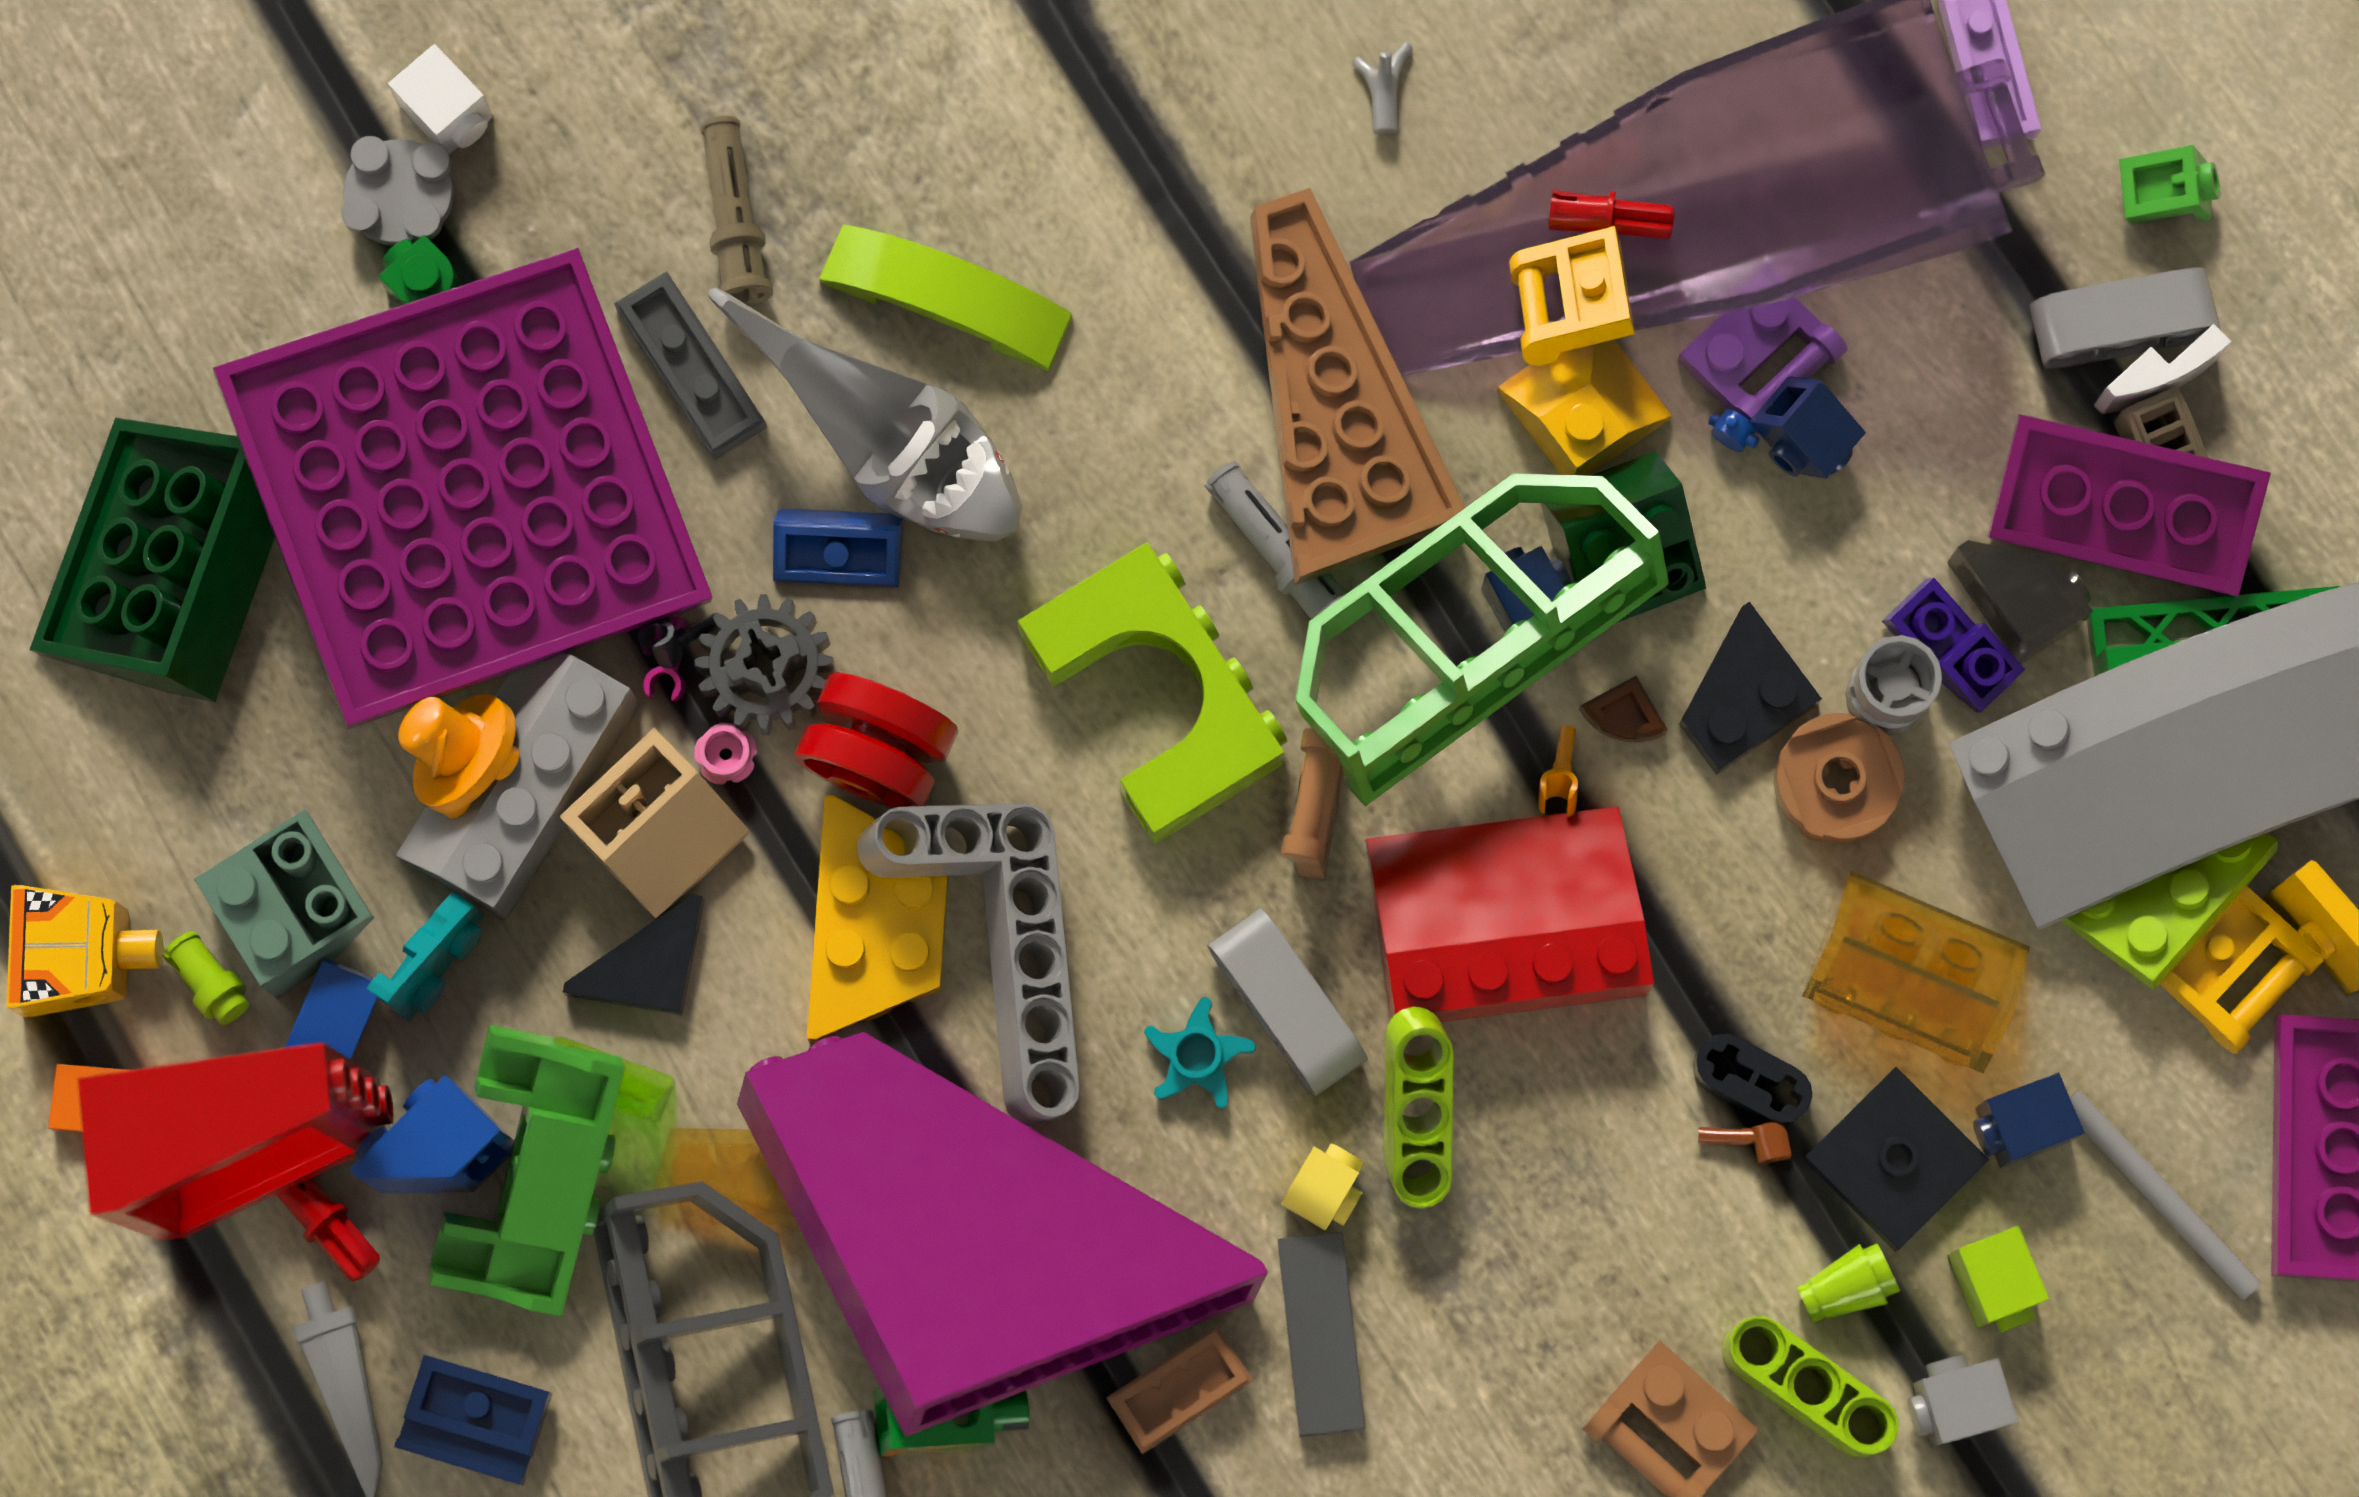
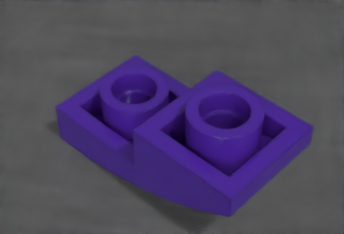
[1882,577,2026,713]

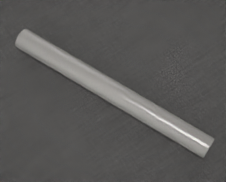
[2070,1090,2262,1300]

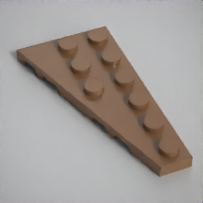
[1250,188,1465,585]

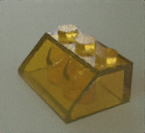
[1802,871,2030,1073]

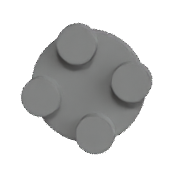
[341,136,454,246]

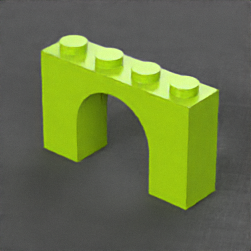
[1018,541,1288,845]

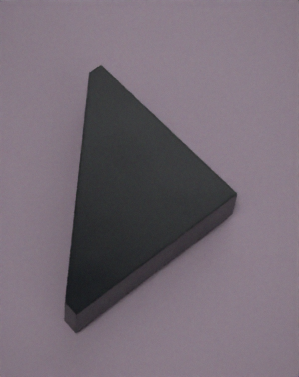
[562,895,705,1015]

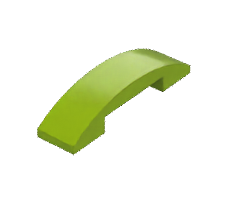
[819,224,1073,372]

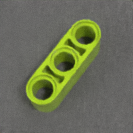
[1384,1007,1454,1208]
[1722,1316,1899,1458]

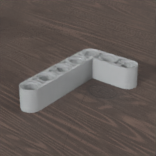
[857,803,1079,1127]

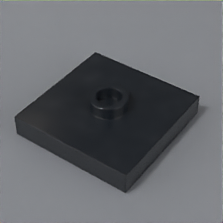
[1803,1067,1990,1252]

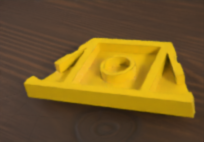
[807,795,949,1043]

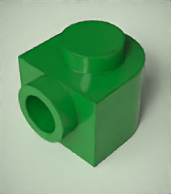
[378,235,461,306]

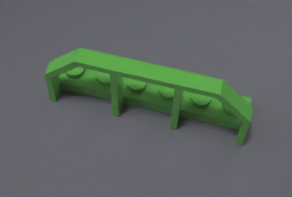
[1295,474,1669,807]

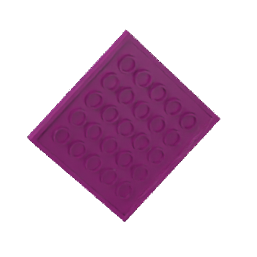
[213,248,713,730]

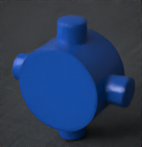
[1708,409,1760,452]

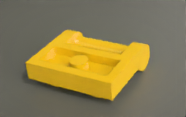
[1509,226,1635,366]
[2160,886,2323,1054]

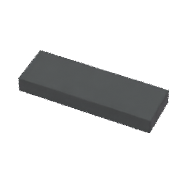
[614,271,767,460]
[1277,1232,1365,1437]

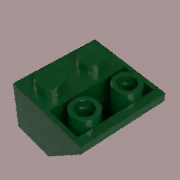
[1541,451,1707,624]

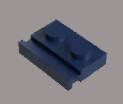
[394,1355,553,1486]

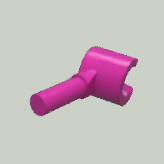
[643,616,686,703]

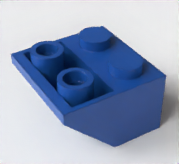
[349,1075,514,1193]

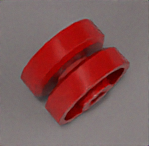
[793,672,959,809]

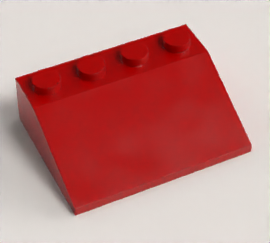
[1365,806,1654,1022]

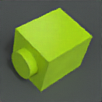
[1947,1225,2050,1333]

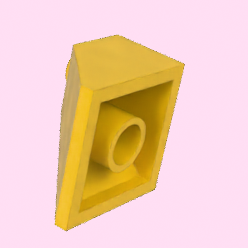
[1497,340,1672,476]

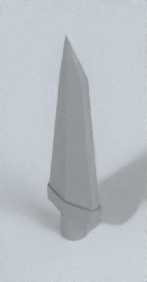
[293,1281,382,1497]

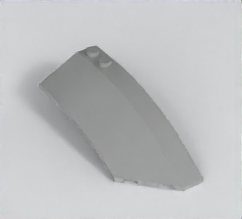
[1949,582,2359,930]

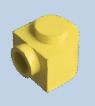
[1280,1143,1364,1231]

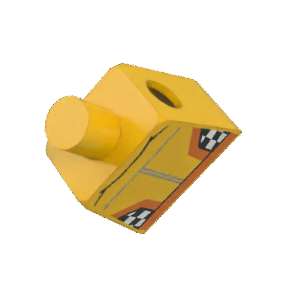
[6,885,164,1017]

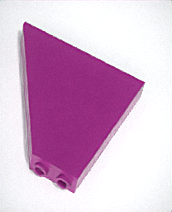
[737,1032,1268,1437]

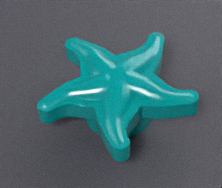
[1144,997,1256,1109]

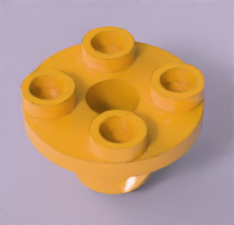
[398,694,519,819]

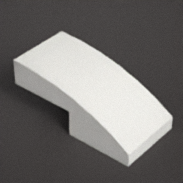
[2094,324,2232,414]

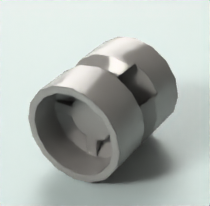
[1845,635,1942,735]

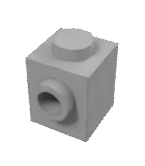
[1908,1354,2018,1448]

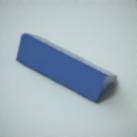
[773,509,903,587]

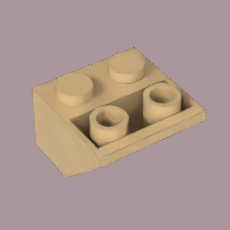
[559,728,751,919]

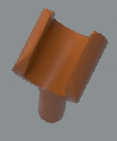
[1698,1123,1792,1164]

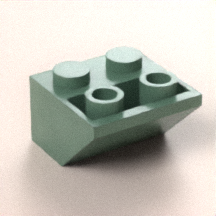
[194,809,374,998]

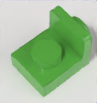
[2119,145,2221,225]

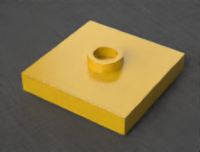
[2263,860,2359,996]

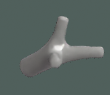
[1352,43,1413,134]

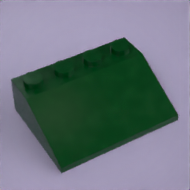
[29,417,275,702]

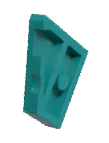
[366,891,484,1022]

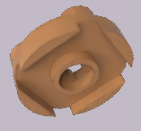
[1774,713,1905,843]

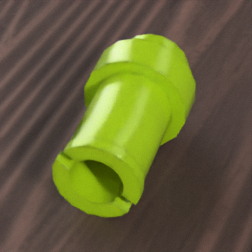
[162,931,250,1025]

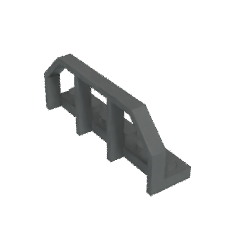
[594,1181,834,1497]

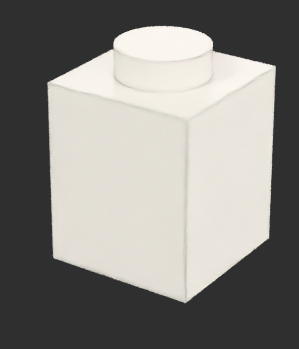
[388,44,493,154]

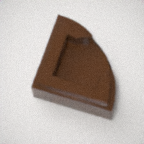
[1579,676,1668,742]

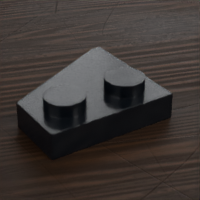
[1679,601,1822,775]

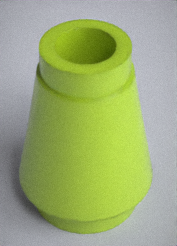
[1797,1243,1900,1323]

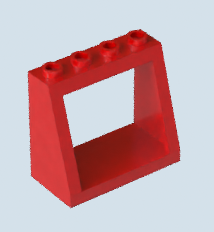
[78,1042,394,1241]

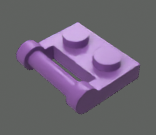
[1678,271,1847,435]

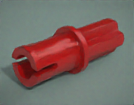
[1548,190,1675,239]
[275,1178,381,1282]

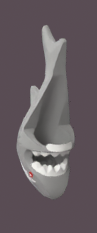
[708,287,1022,542]

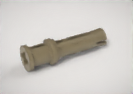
[700,116,773,306]

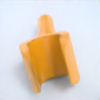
[1538,725,1578,817]

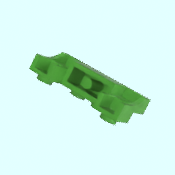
[427,1024,625,1316]

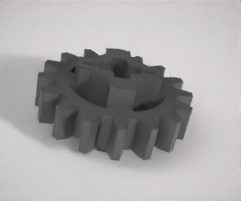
[694,594,835,735]

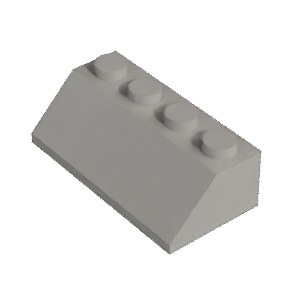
[395,652,639,921]

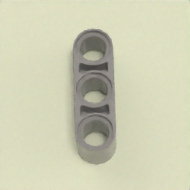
[2029,267,2221,369]
[1207,908,1368,1097]

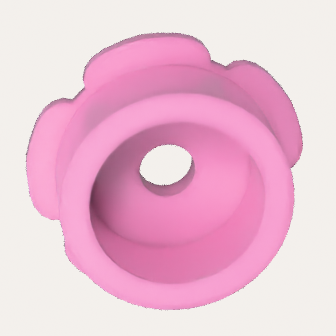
[694,723,757,785]

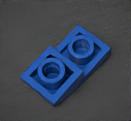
[285,958,378,1060]

